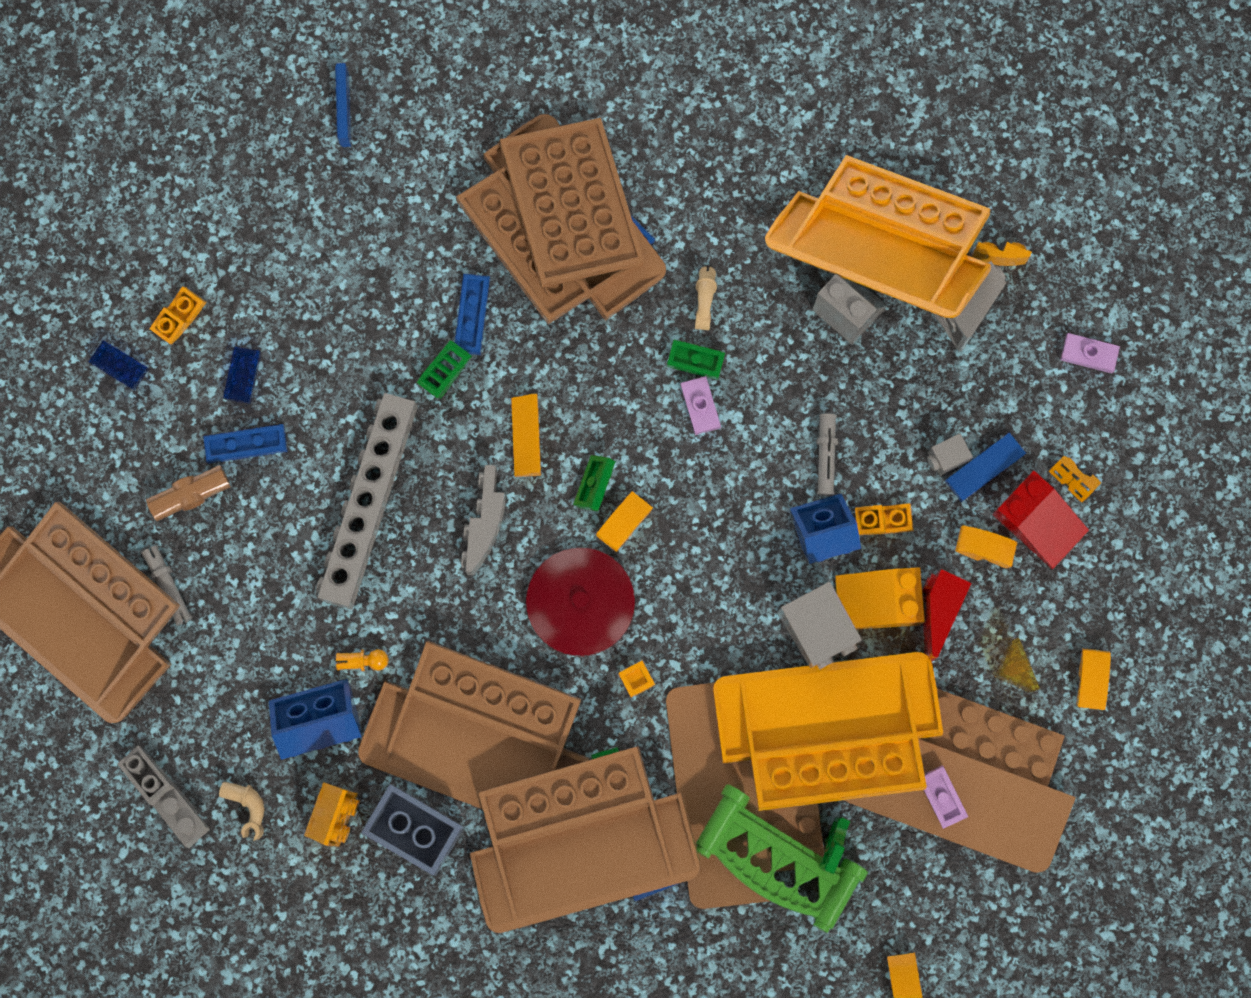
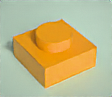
[618,661,655,698]

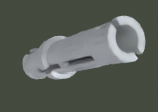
[816,414,838,496]
[141,545,192,626]

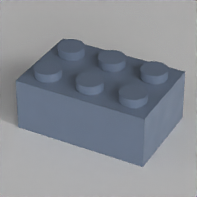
[361,784,464,876]

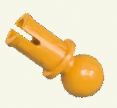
[336,649,389,671]

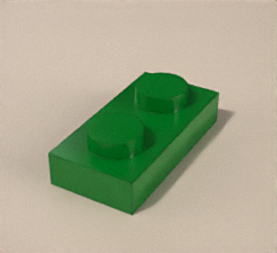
[667,340,725,380]
[573,455,616,512]

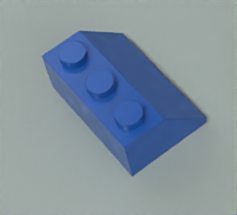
[269,679,361,760]

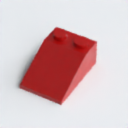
[992,471,1089,569]
[922,569,972,662]

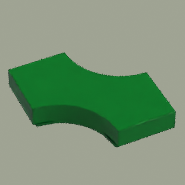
[819,817,850,874]

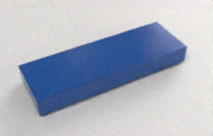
[335,63,351,147]
[455,274,490,355]
[203,424,288,464]
[945,432,1026,502]

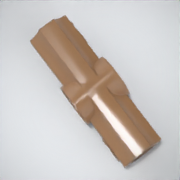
[146,465,231,521]

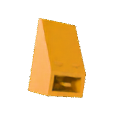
[304,782,360,847]

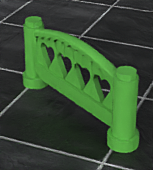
[695,784,868,933]

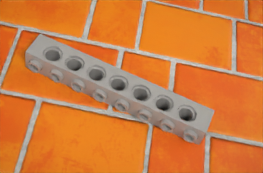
[316,393,418,610]

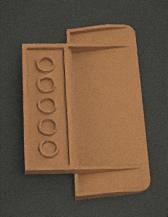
[456,114,666,324]
[0,502,181,723]
[358,641,590,809]
[666,682,824,909]
[845,689,1076,873]
[470,746,701,933]

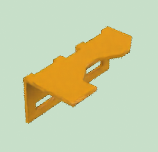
[1048,456,1102,503]

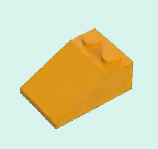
[835,568,925,629]

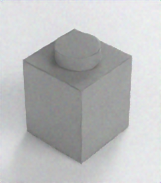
[927,434,973,476]

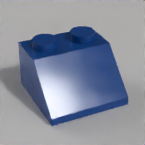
[790,494,861,564]

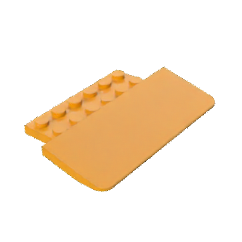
[765,155,991,318]
[713,652,943,811]

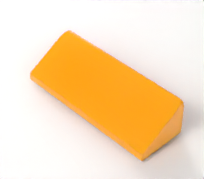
[511,394,541,477]

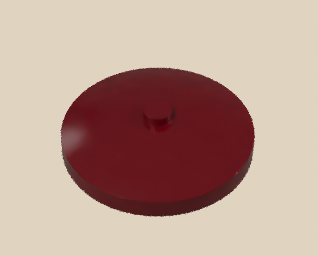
[526,548,635,657]

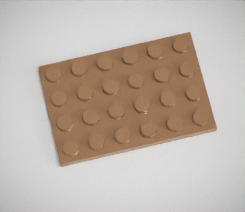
[499,118,644,288]

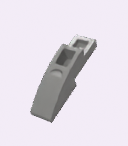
[462,465,506,575]
[117,745,210,848]

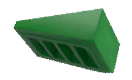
[417,340,472,399]

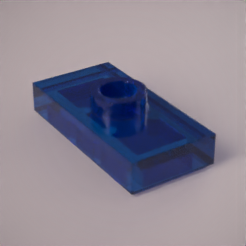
[88,340,149,391]
[223,347,262,404]

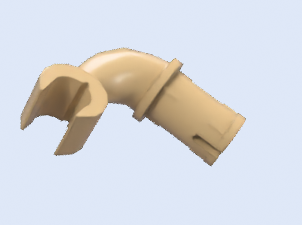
[695,267,717,330]
[219,782,264,841]

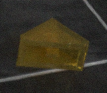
[994,638,1040,693]

